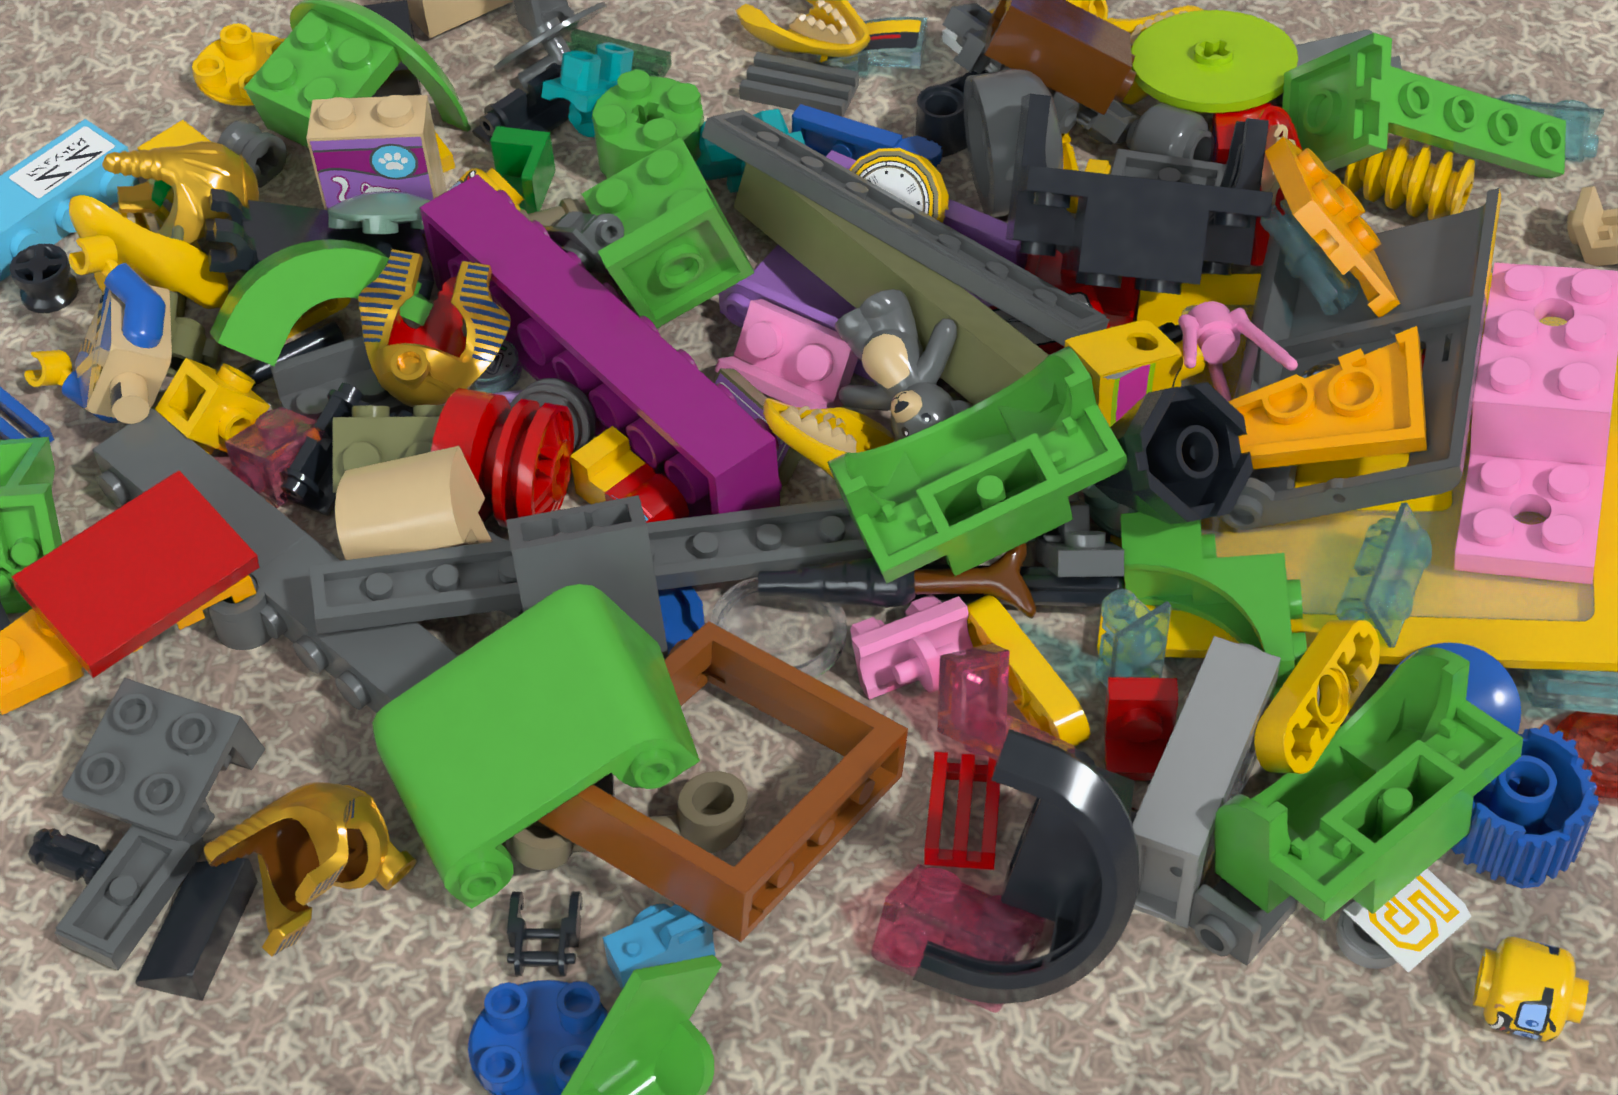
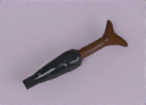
[758,542,1036,619]

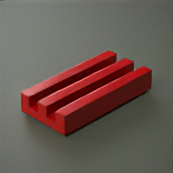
[924,752,1001,870]

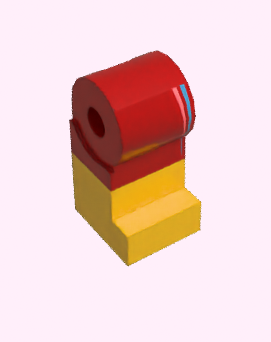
[570,426,689,523]

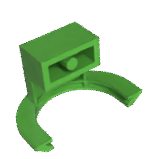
[244,0,471,148]

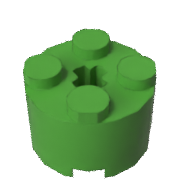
[592,70,704,179]

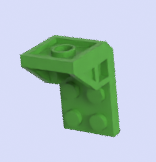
[581,137,755,328]

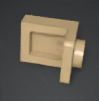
[1567,186,1618,266]

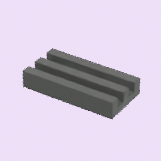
[739,52,859,117]

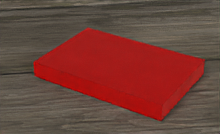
[12,470,260,678]

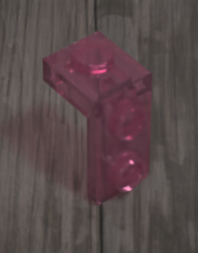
[937,643,1075,761]

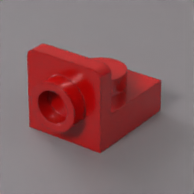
[1104,677,1179,781]

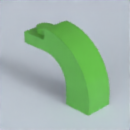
[210,239,433,366]

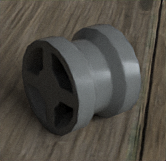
[217,119,287,188]

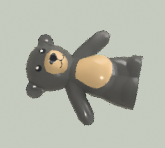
[835,289,972,442]

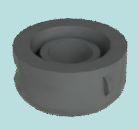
[963,69,1063,218]

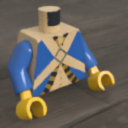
[24,235,172,424]

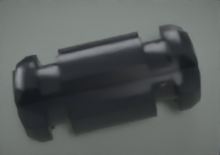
[28,828,112,885]

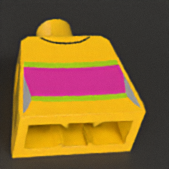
[1064,320,1205,427]

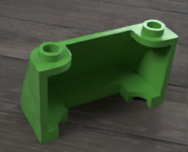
[372,584,700,909]

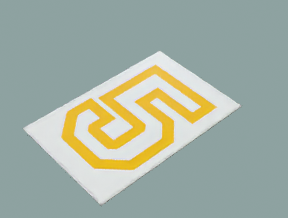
[1343,869,1471,972]

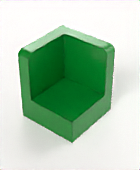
[490,126,556,214]

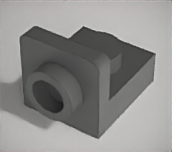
[1189,878,1298,966]

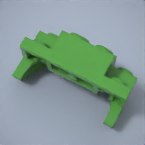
[828,346,1127,584]
[1215,647,1523,921]

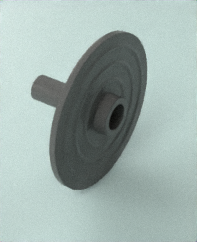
[493,2,607,91]

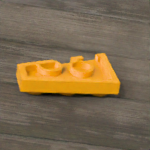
[1228,326,1427,469]

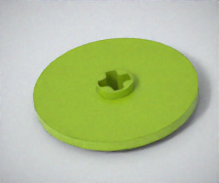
[1130,10,1298,113]

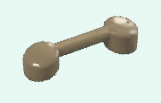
[505,771,748,871]

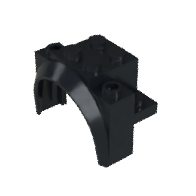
[1006,94,1273,295]

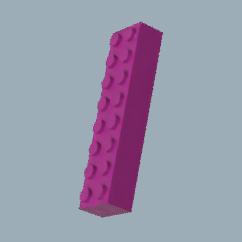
[420,174,782,518]

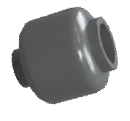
[1127,104,1215,162]

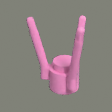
[1178,301,1298,401]

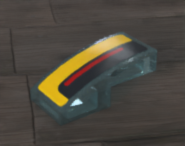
[816,17,928,79]

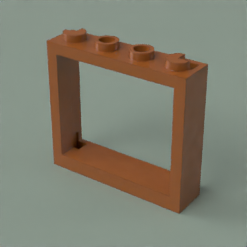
[537,621,908,942]

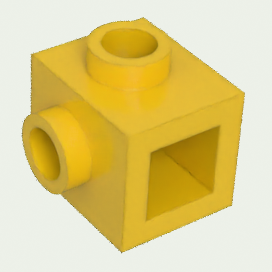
[155,358,270,457]

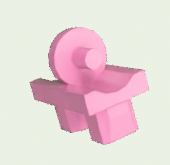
[850,594,975,700]

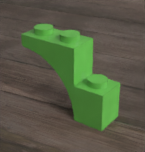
[1121,512,1307,699]

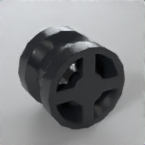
[10,244,79,313]

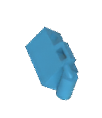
[603,904,721,990]

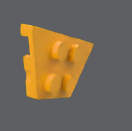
[1265,136,1400,317]

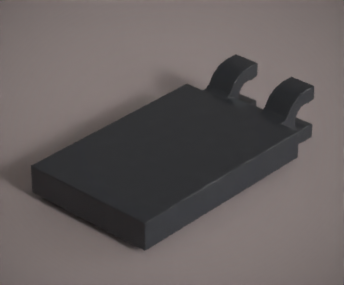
[204,188,434,301]

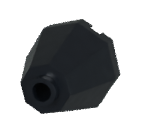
[1093,382,1253,524]

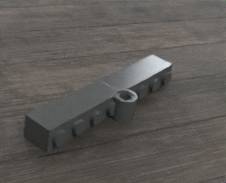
[92,408,458,713]

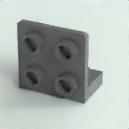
[62,677,265,841]

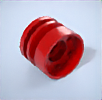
[431,388,575,528]

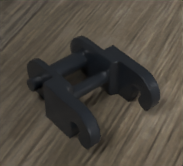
[507,891,583,976]

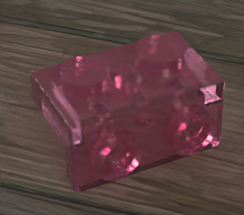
[871,864,1046,1013]

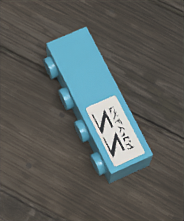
[0,119,140,282]

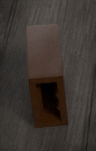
[984,0,1136,115]

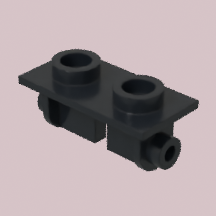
[472,63,571,147]
[276,383,374,516]

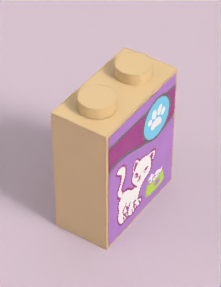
[306,95,447,234]

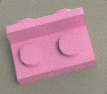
[715,299,858,409]

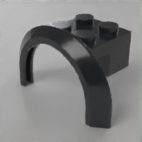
[913,729,1140,1004]

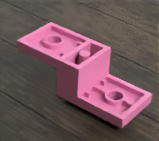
[1454,263,1618,584]

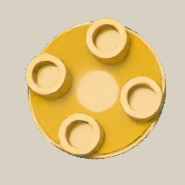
[192,23,286,106]

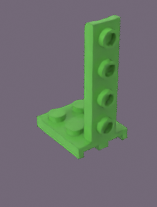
[1282,33,1566,178]

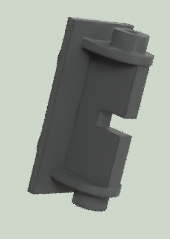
[543,211,624,274]

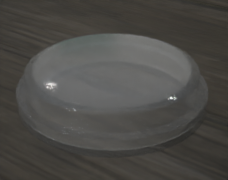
[710,577,847,679]

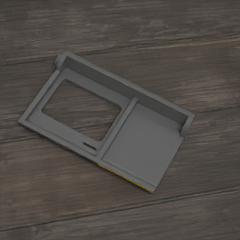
[1218,188,1501,530]

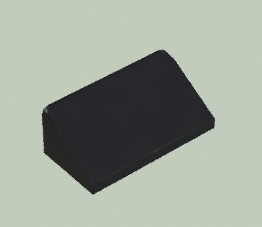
[135,857,258,1001]

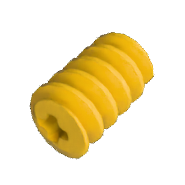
[1343,133,1475,220]

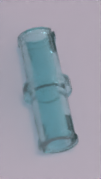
[1260,200,1358,315]

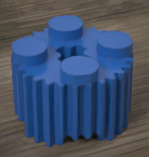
[1451,724,1599,889]

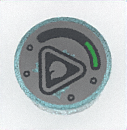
[468,340,522,393]

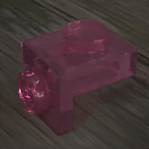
[225,407,322,508]

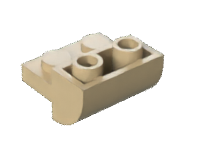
[335,446,492,560]

